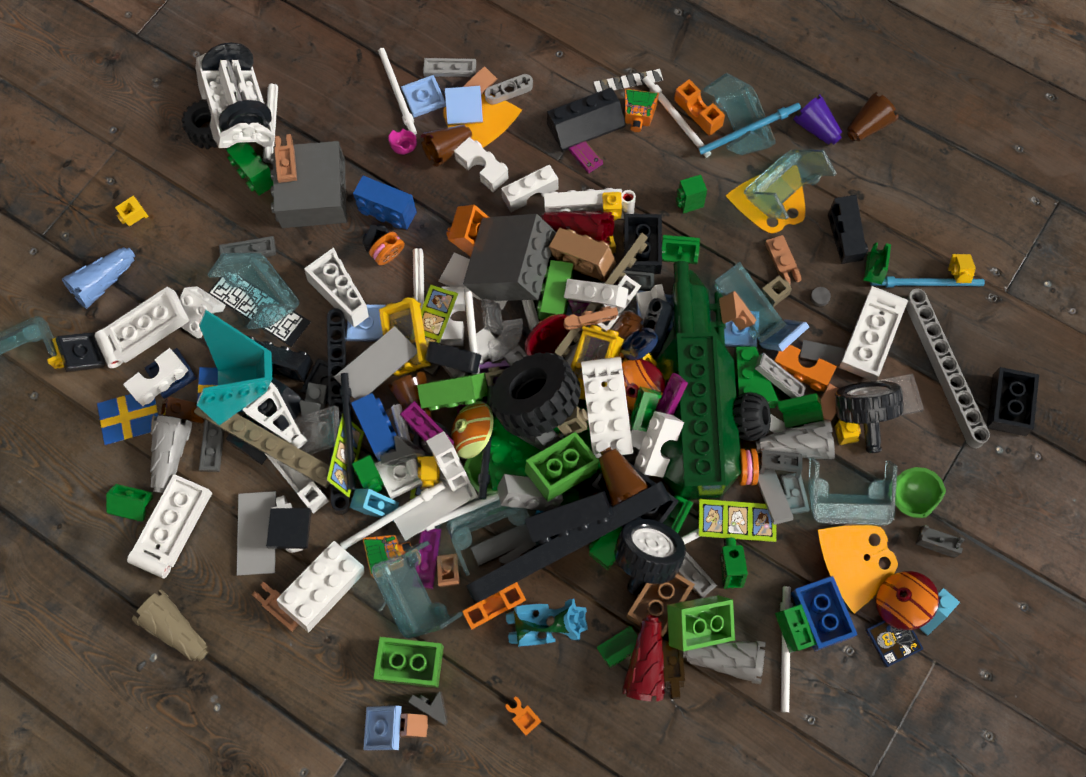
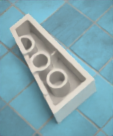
[304,248,369,328]

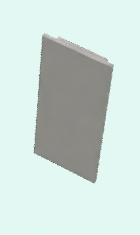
[334,326,417,400]
[237,491,276,576]

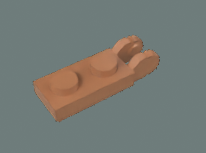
[274,134,297,183]
[765,235,801,284]
[563,306,618,330]
[252,582,299,632]

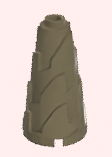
[132,590,208,662]

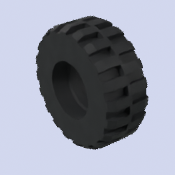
[490,352,581,438]

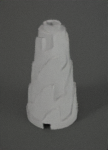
[150,416,192,493]
[756,420,835,459]
[683,641,766,684]

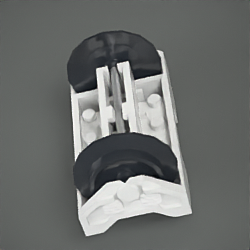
[195,42,275,148]

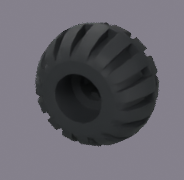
[733,392,771,441]

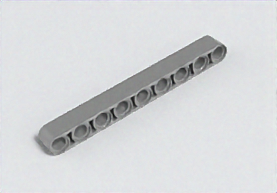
[906,289,990,448]

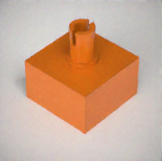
[446,205,489,257]

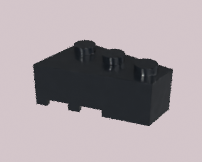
[827,195,868,264]

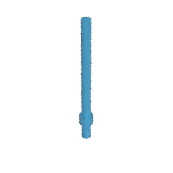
[698,103,801,155]
[870,276,985,288]

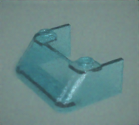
[704,73,776,155]
[744,150,837,219]
[207,253,299,329]
[714,261,787,343]
[0,316,57,357]
[808,458,897,525]
[446,500,540,576]
[372,541,463,639]

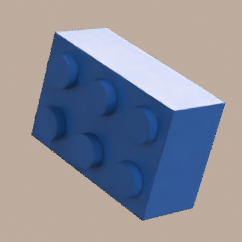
[353,175,417,230]
[351,393,397,461]
[791,576,858,652]

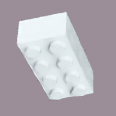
[276,541,365,633]

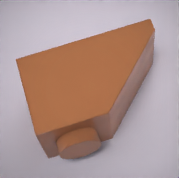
[400,714,428,738]

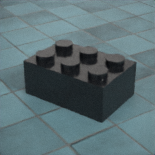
[624,214,662,274]
[987,367,1039,436]

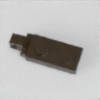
[662,640,685,699]

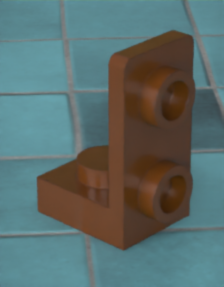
[160,397,204,424]

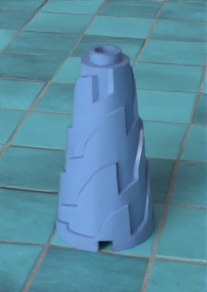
[62,247,135,309]

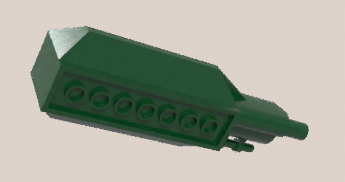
[656,261,741,500]

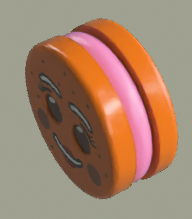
[369,232,405,265]
[738,449,759,486]

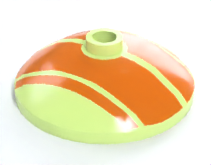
[451,401,494,459]

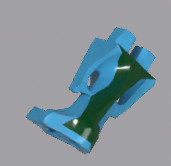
[506,599,588,647]

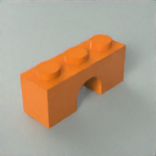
[674,79,725,136]
[774,345,837,392]
[462,582,526,630]

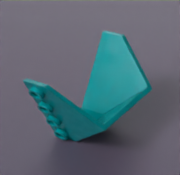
[197,309,272,425]

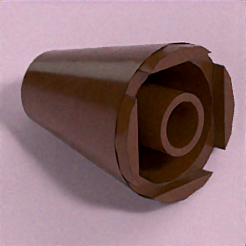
[847,92,899,141]
[421,125,472,167]
[388,372,431,418]
[598,447,649,506]

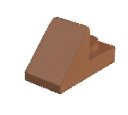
[719,291,756,330]
[437,553,461,588]

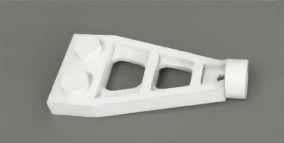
[242,382,307,448]

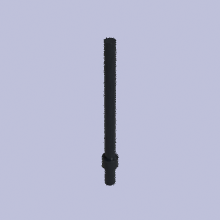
[340,373,356,490]
[478,385,494,500]

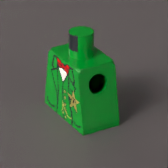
[720,537,748,589]

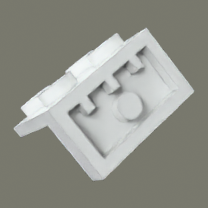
[179,286,226,338]

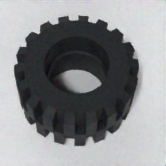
[181,100,217,149]

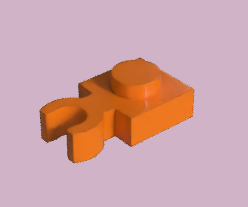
[505,697,542,736]

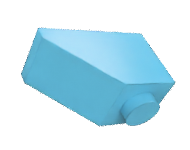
[350,489,399,521]
[919,588,960,636]

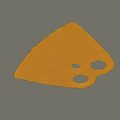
[443,92,522,147]
[726,166,805,233]
[818,525,898,614]

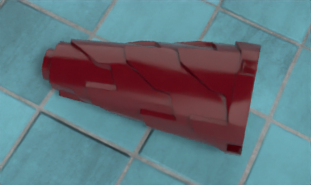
[541,211,614,245]
[622,615,665,701]

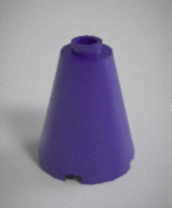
[793,94,842,145]

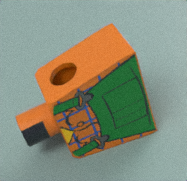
[624,89,659,132]
[363,535,413,579]

